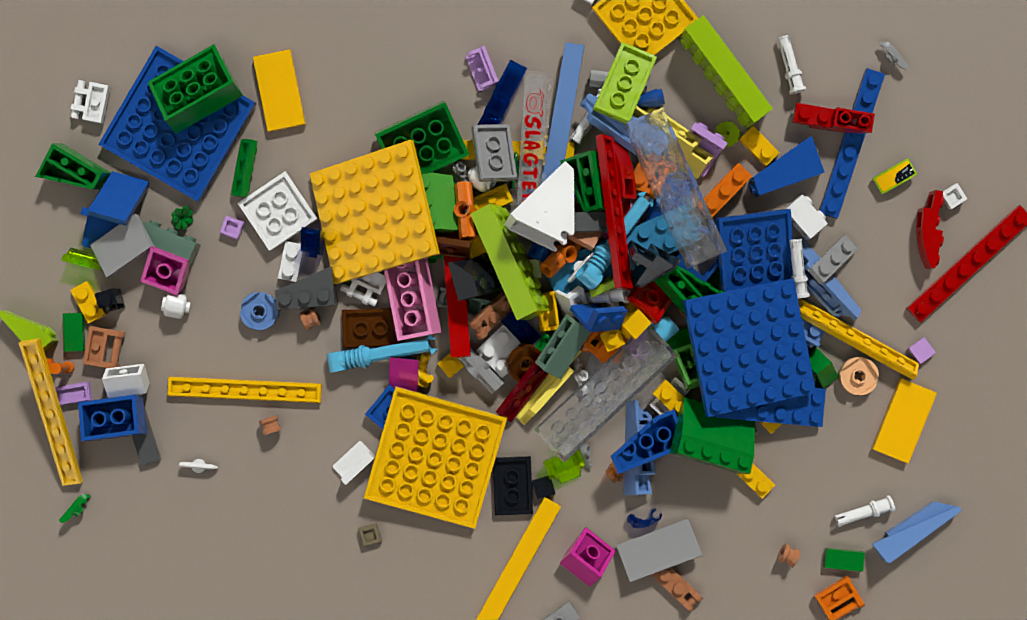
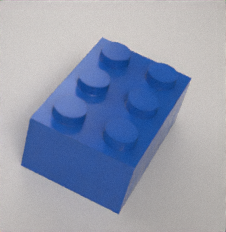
[78,395,147,442]

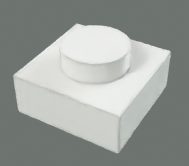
[942,183,967,210]

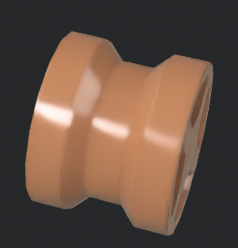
[300,308,321,330]
[259,415,282,435]
[777,543,800,568]

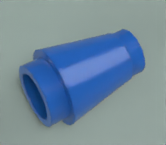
[637,88,665,108]

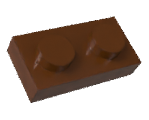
[436,236,471,259]

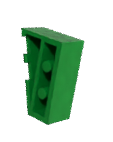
[35,143,111,190]
[560,151,605,212]
[654,265,723,315]

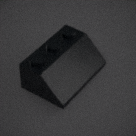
[448,258,503,301]

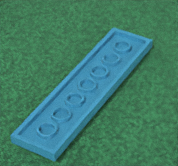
[548,205,701,294]

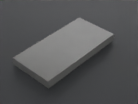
[616,519,702,583]

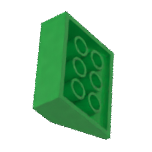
[148,44,243,134]
[375,100,470,174]
[670,397,755,474]

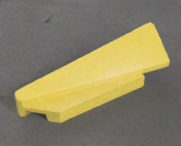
[632,106,714,179]
[516,350,581,425]

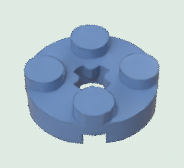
[240,292,280,330]

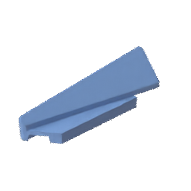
[580,93,671,161]
[802,238,861,320]
[623,400,655,495]
[872,501,962,564]

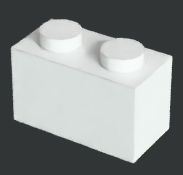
[784,194,828,240]
[102,364,150,398]

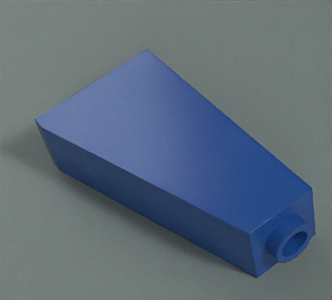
[749,136,825,197]

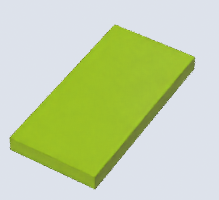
[593,42,657,125]

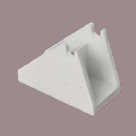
[504,161,574,252]

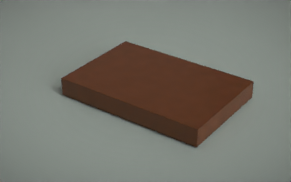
[342,308,401,348]

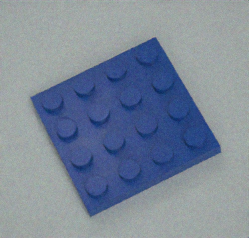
[716,209,793,292]

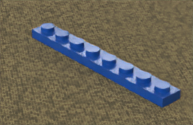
[819,68,885,219]

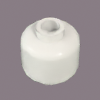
[467,166,497,192]
[161,293,190,319]

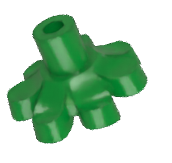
[171,206,194,230]

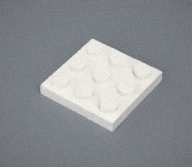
[238,171,318,251]

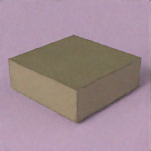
[358,523,382,547]

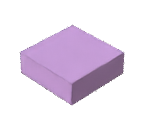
[219,215,245,240]
[907,337,936,364]

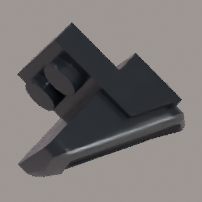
[627,240,680,288]

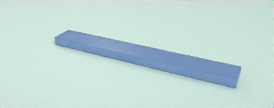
[541,42,584,184]

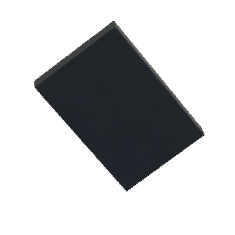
[493,456,533,516]

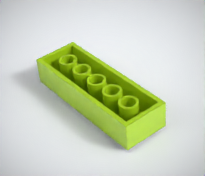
[680,15,773,129]
[470,204,549,321]

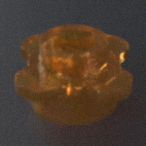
[606,463,623,483]

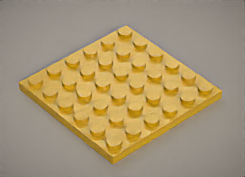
[309,140,440,284]
[364,386,507,529]

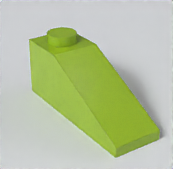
[0,310,59,353]

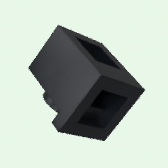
[94,288,125,313]

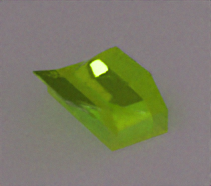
[61,248,103,271]
[543,447,585,484]

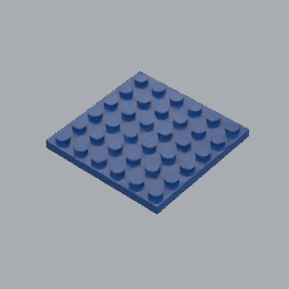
[98,46,257,202]
[683,278,816,417]

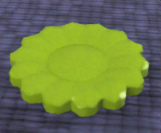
[714,121,740,148]

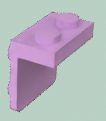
[689,122,727,177]

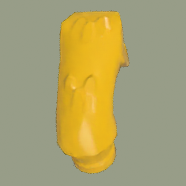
[416,352,434,388]

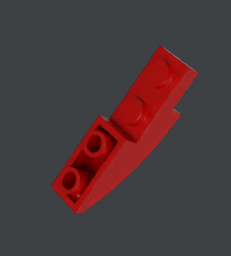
[792,103,875,133]
[614,141,636,217]
[916,190,944,269]

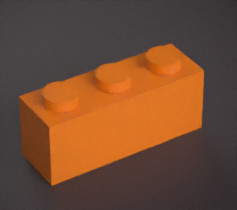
[695,163,752,220]

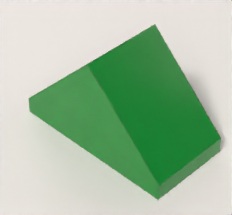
[808,347,839,389]

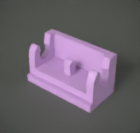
[466,45,499,92]

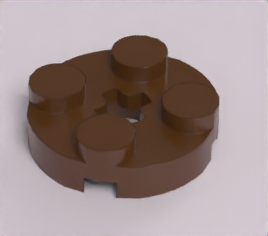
[504,343,541,382]

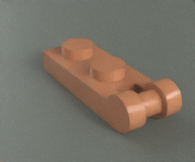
[469,291,512,340]
[652,567,703,612]

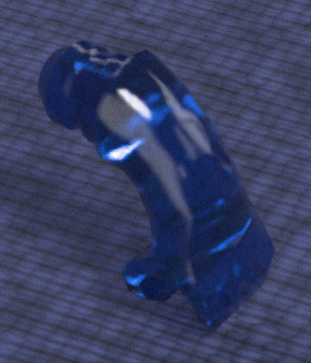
[626,508,662,529]

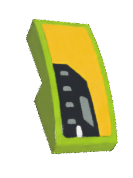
[873,158,917,194]

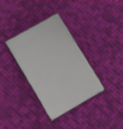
[471,124,518,182]
[90,214,155,278]

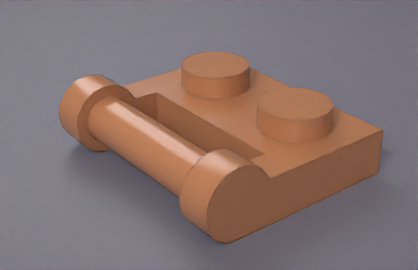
[83,326,125,368]

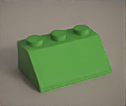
[421,173,459,235]

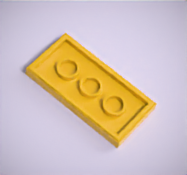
[253,49,306,132]
[871,378,937,464]

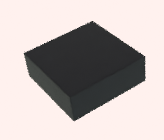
[532,475,556,499]

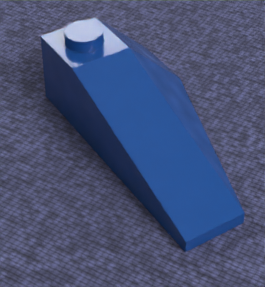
[610,409,678,474]

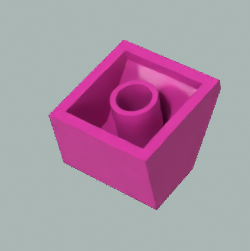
[140,246,189,295]
[560,527,616,587]

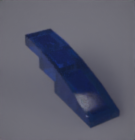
[478,60,527,125]

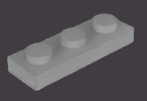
[808,234,858,285]

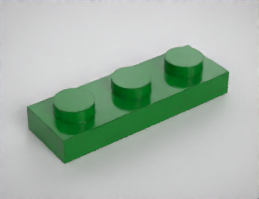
[230,139,258,198]

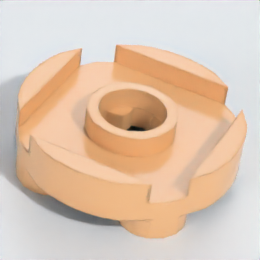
[838,357,879,395]

